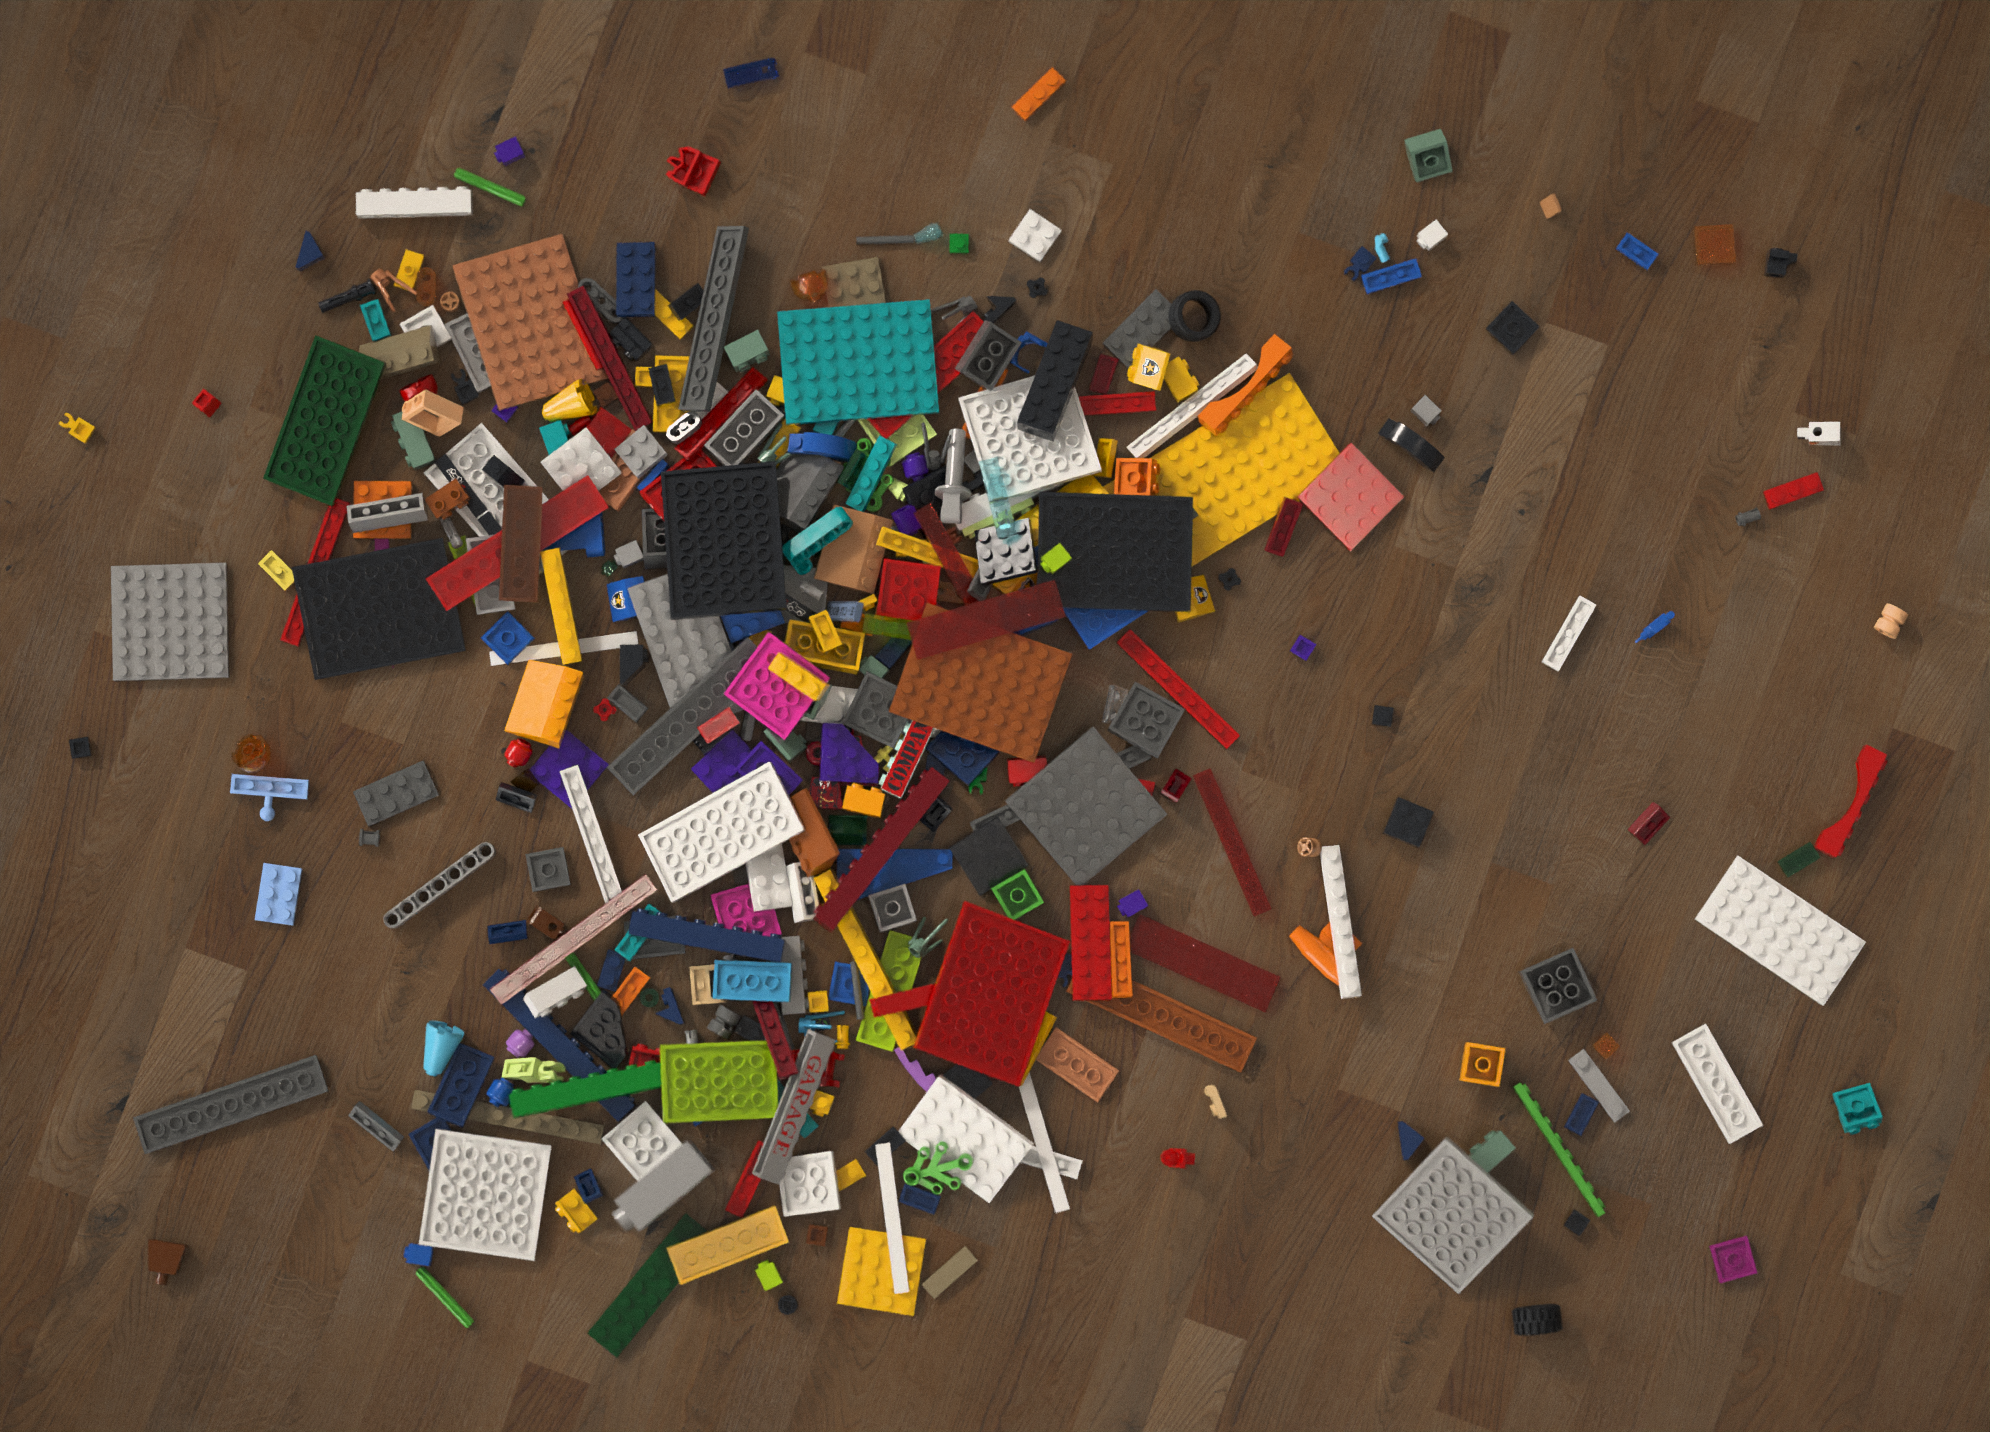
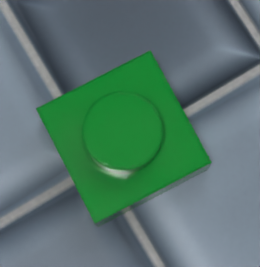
[949,234,969,254]

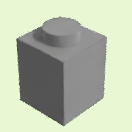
[1411,395,1441,427]
[614,540,644,569]

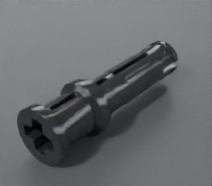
[318,278,377,313]

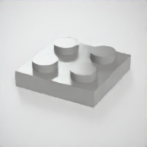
[614,425,668,479]

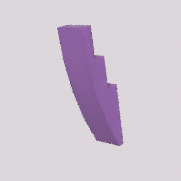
[894,1047,936,1092]

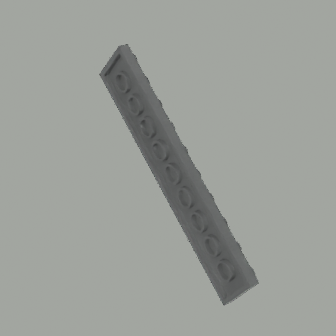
[678,226,749,412]
[607,636,757,795]
[133,1055,329,1154]

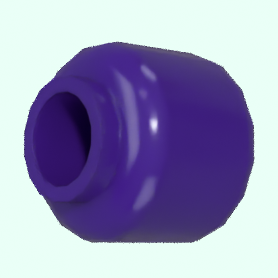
[902,452,929,482]

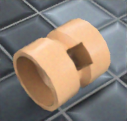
[1874,604,1908,639]

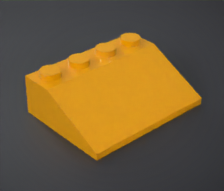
[504,660,584,748]

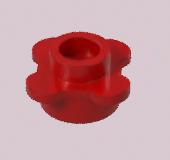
[593,698,616,721]

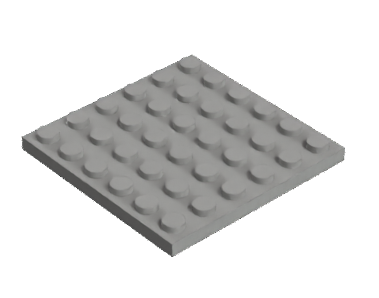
[111,563,229,681]
[1372,1137,1534,1294]

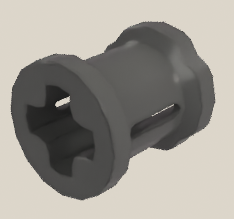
[359,829,380,847]

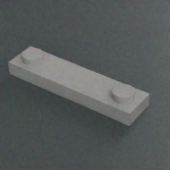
[1568,1049,1630,1123]

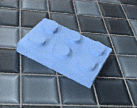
[255,863,302,926]

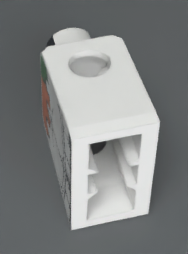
[1797,422,1841,446]

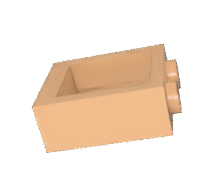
[402,390,464,437]

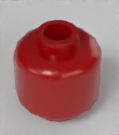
[504,738,533,768]

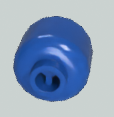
[487,1077,515,1108]

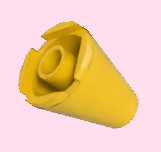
[541,378,597,422]

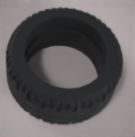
[1168,290,1221,342]

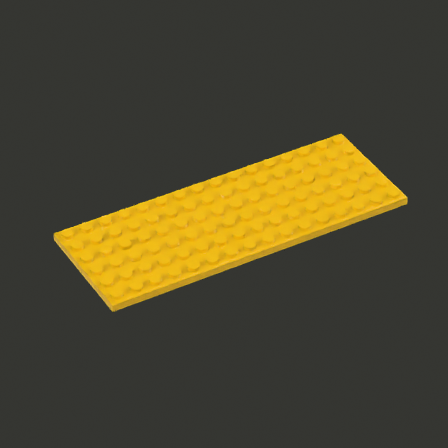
[1103,373,1339,567]

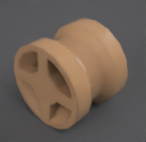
[440,292,461,313]
[1297,837,1322,857]

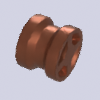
[940,526,964,549]

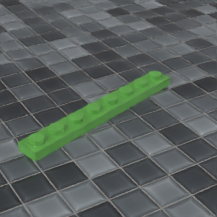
[1512,1082,1605,1217]

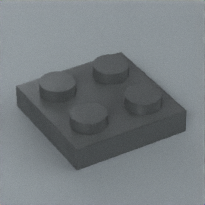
[525,847,571,892]

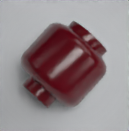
[806,741,821,766]

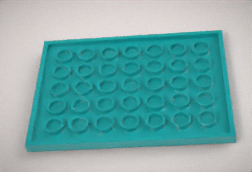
[777,299,939,425]

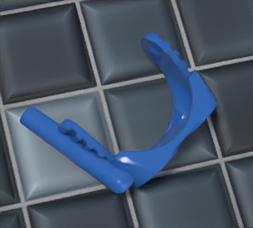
[1010,332,1048,374]

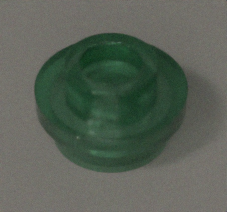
[601,560,618,577]
[640,988,659,1008]

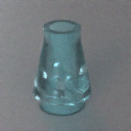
[913,222,943,244]

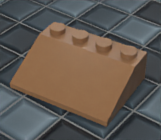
[814,505,893,594]

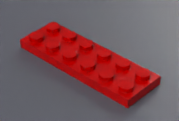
[1069,885,1112,1001]

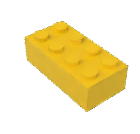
[784,619,865,675]

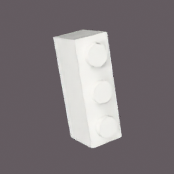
[786,862,819,923]
[523,966,587,1018]

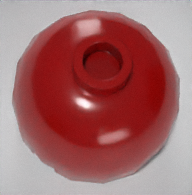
[399,374,438,402]

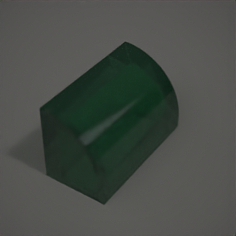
[828,815,867,845]

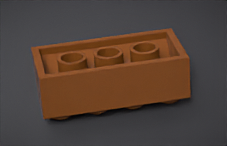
[789,788,840,877]

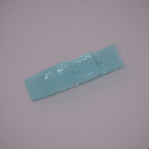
[979,457,1017,539]

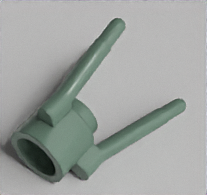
[757,423,793,465]
[908,917,948,958]

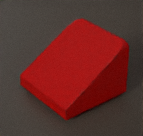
[192,389,221,417]

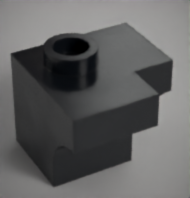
[1764,248,1798,278]

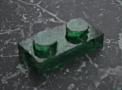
[837,449,868,491]
[1777,841,1821,878]

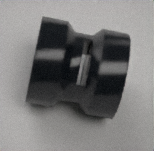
[778,1295,798,1315]

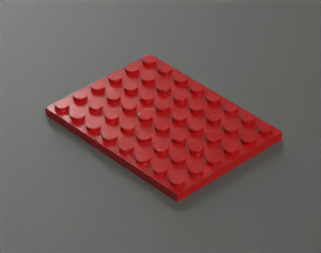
[913,901,1070,1087]

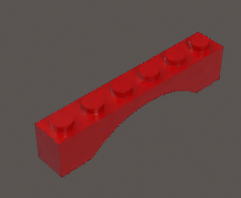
[1813,744,1888,858]

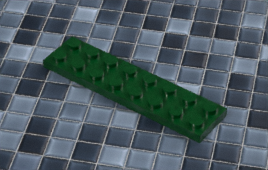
[587,1213,708,1358]

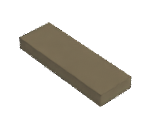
[921,1246,978,1299]

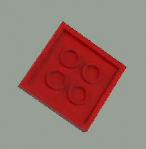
[876,558,941,621]

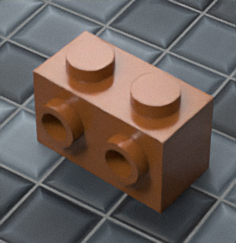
[424,478,471,520]

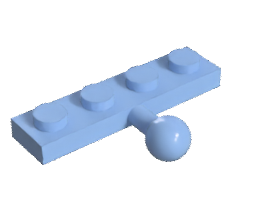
[230,774,309,821]

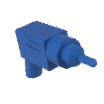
[1635,611,1675,643]

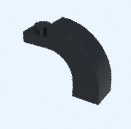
[1378,418,1445,473]

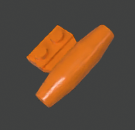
[1289,922,1362,986]

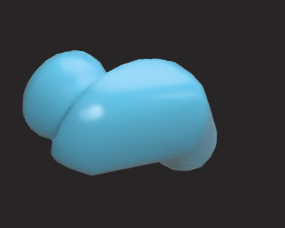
[1375,233,1390,262]

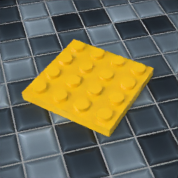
[837,1227,926,1316]

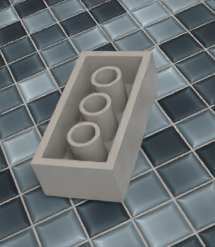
[704,390,785,466]

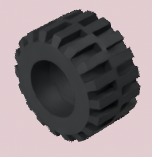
[1512,1304,1563,1336]

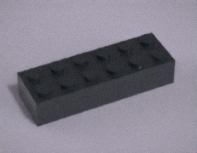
[1017,320,1093,442]

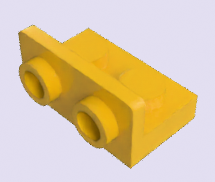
[555,1188,598,1234]

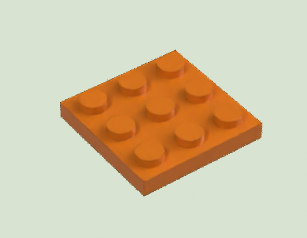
[353,481,412,539]

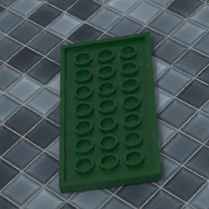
[263,335,386,506]

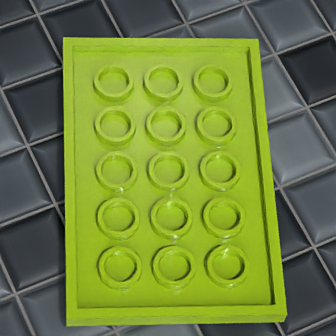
[660,1041,778,1123]

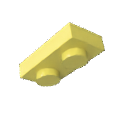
[258,550,295,591]

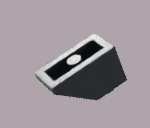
[482,455,525,488]

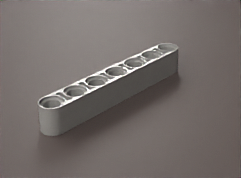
[383,842,496,929]

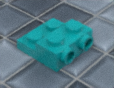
[1833,1083,1882,1135]

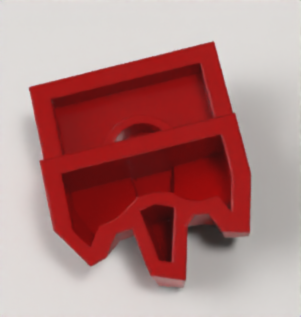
[666,146,721,196]

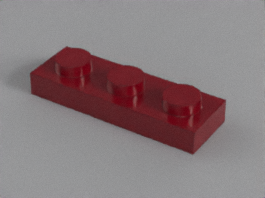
[1264,496,1303,557]

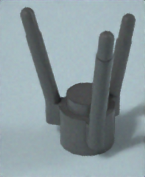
[931,296,978,327]
[921,422,951,471]

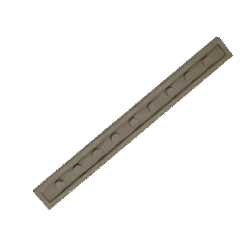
[411,1090,605,1144]

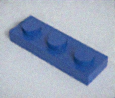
[1361,259,1422,294]

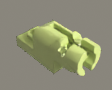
[502,1057,565,1083]

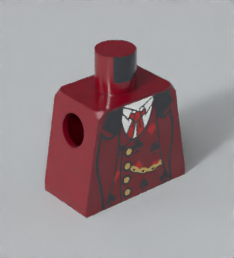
[809,777,843,810]

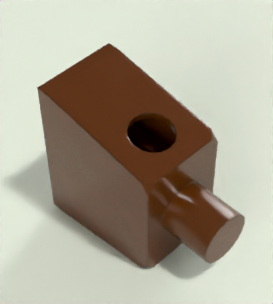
[526,905,568,939]
[148,1239,188,1285]

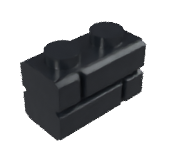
[610,317,653,362]

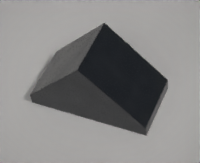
[919,796,953,833]

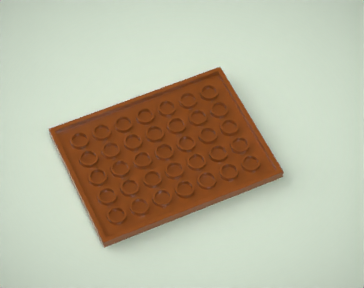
[889,603,1072,763]

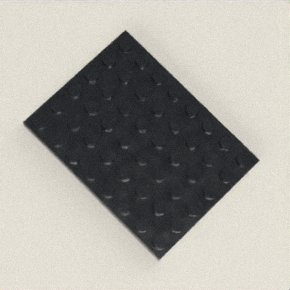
[661,461,787,620]
[1036,492,1193,612]
[292,538,466,680]

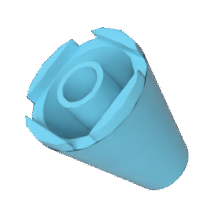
[423,1020,464,1076]

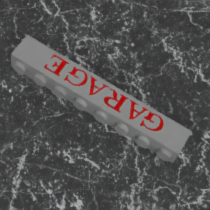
[752,1029,835,1184]

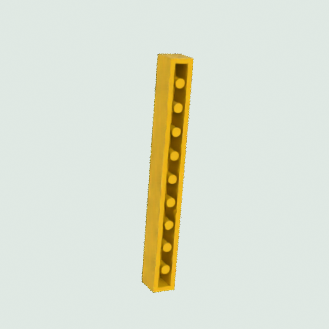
[813,869,918,1050]

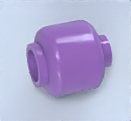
[506,1029,534,1058]

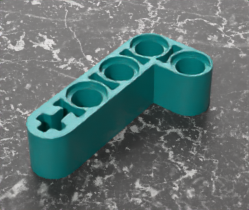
[782,507,853,575]

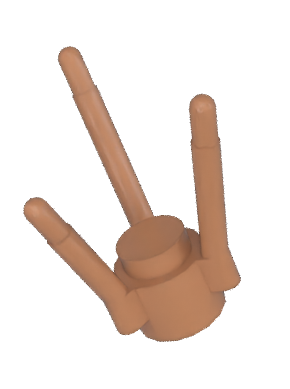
[370,269,417,312]

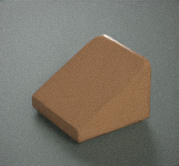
[1540,193,1562,218]

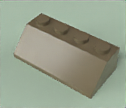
[359,325,441,380]

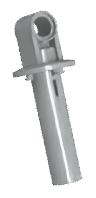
[935,429,971,524]

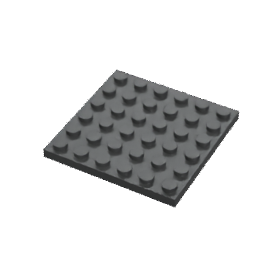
[1005,727,1167,886]

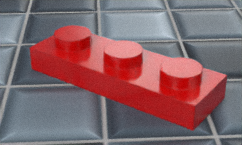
[1763,472,1824,510]

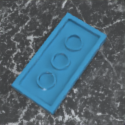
[713,960,792,1002]

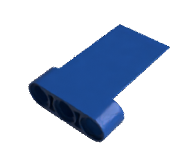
[542,512,605,558]

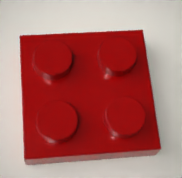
[585,407,632,458]

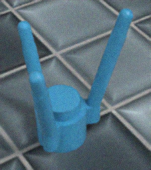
[799,1011,845,1044]

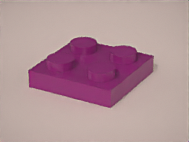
[1709,1236,1757,1283]

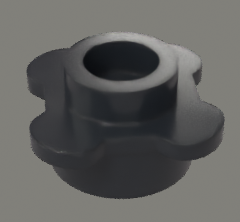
[1027,277,1047,298]
[1218,568,1241,591]

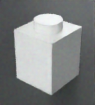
[1417,220,1448,251]

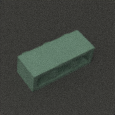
[391,411,436,470]

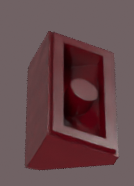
[1628,802,1671,846]

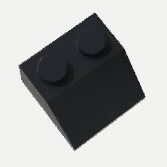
[620,645,649,686]

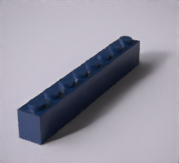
[628,908,785,963]

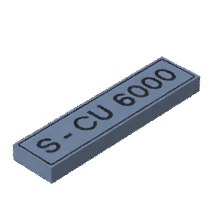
[826,601,864,622]

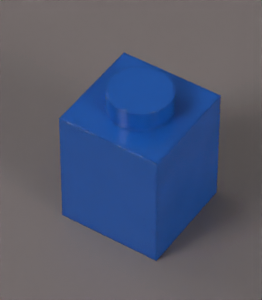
[404,1243,434,1266]

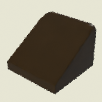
[510,769,540,792]

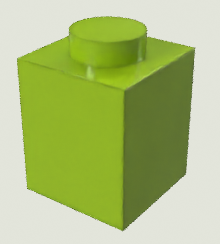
[1041,543,1072,575]
[755,1260,783,1291]

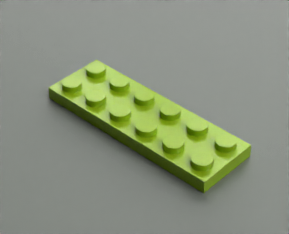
[856,930,922,1052]

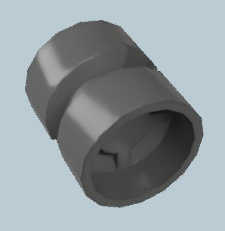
[707,1005,742,1040]

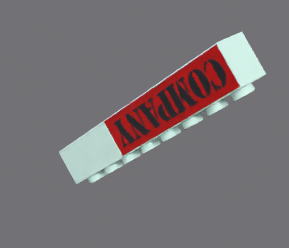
[878,720,934,799]

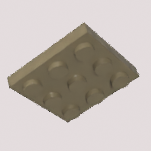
[822,257,886,307]

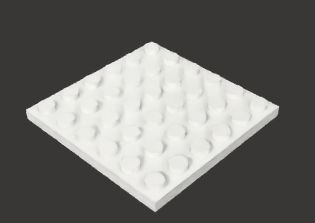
[958,376,1102,504]
[419,1129,551,1261]

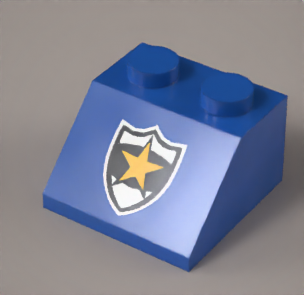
[607,576,645,622]

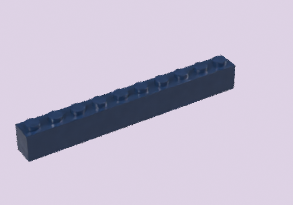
[483,969,636,1122]

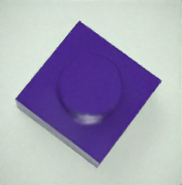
[491,404,518,423]
[1290,635,1316,661]

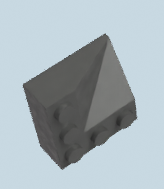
[1519,948,1597,1024]

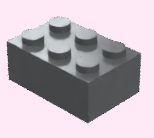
[955,320,1022,391]

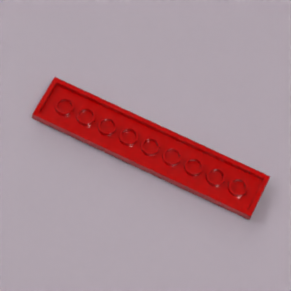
[426,475,609,611]

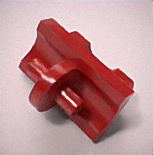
[1161,1148,1195,1168]

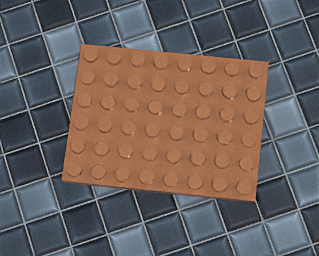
[452,234,608,411]

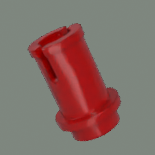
[568,416,591,436]

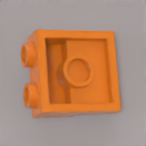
[1114,458,1160,496]

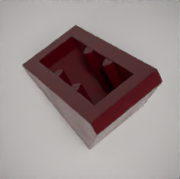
[1160,769,1192,803]

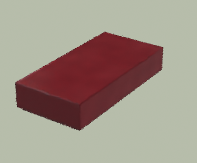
[1089,353,1119,395]

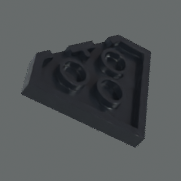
[902,465,946,540]
[570,990,628,1069]

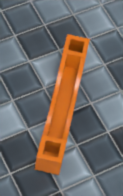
[1198,334,1293,436]

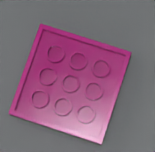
[724,632,831,740]

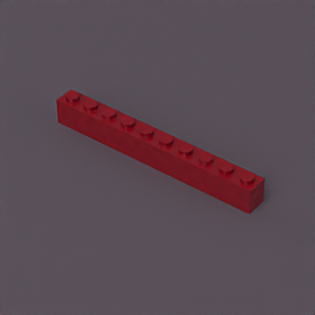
[813,767,949,933]

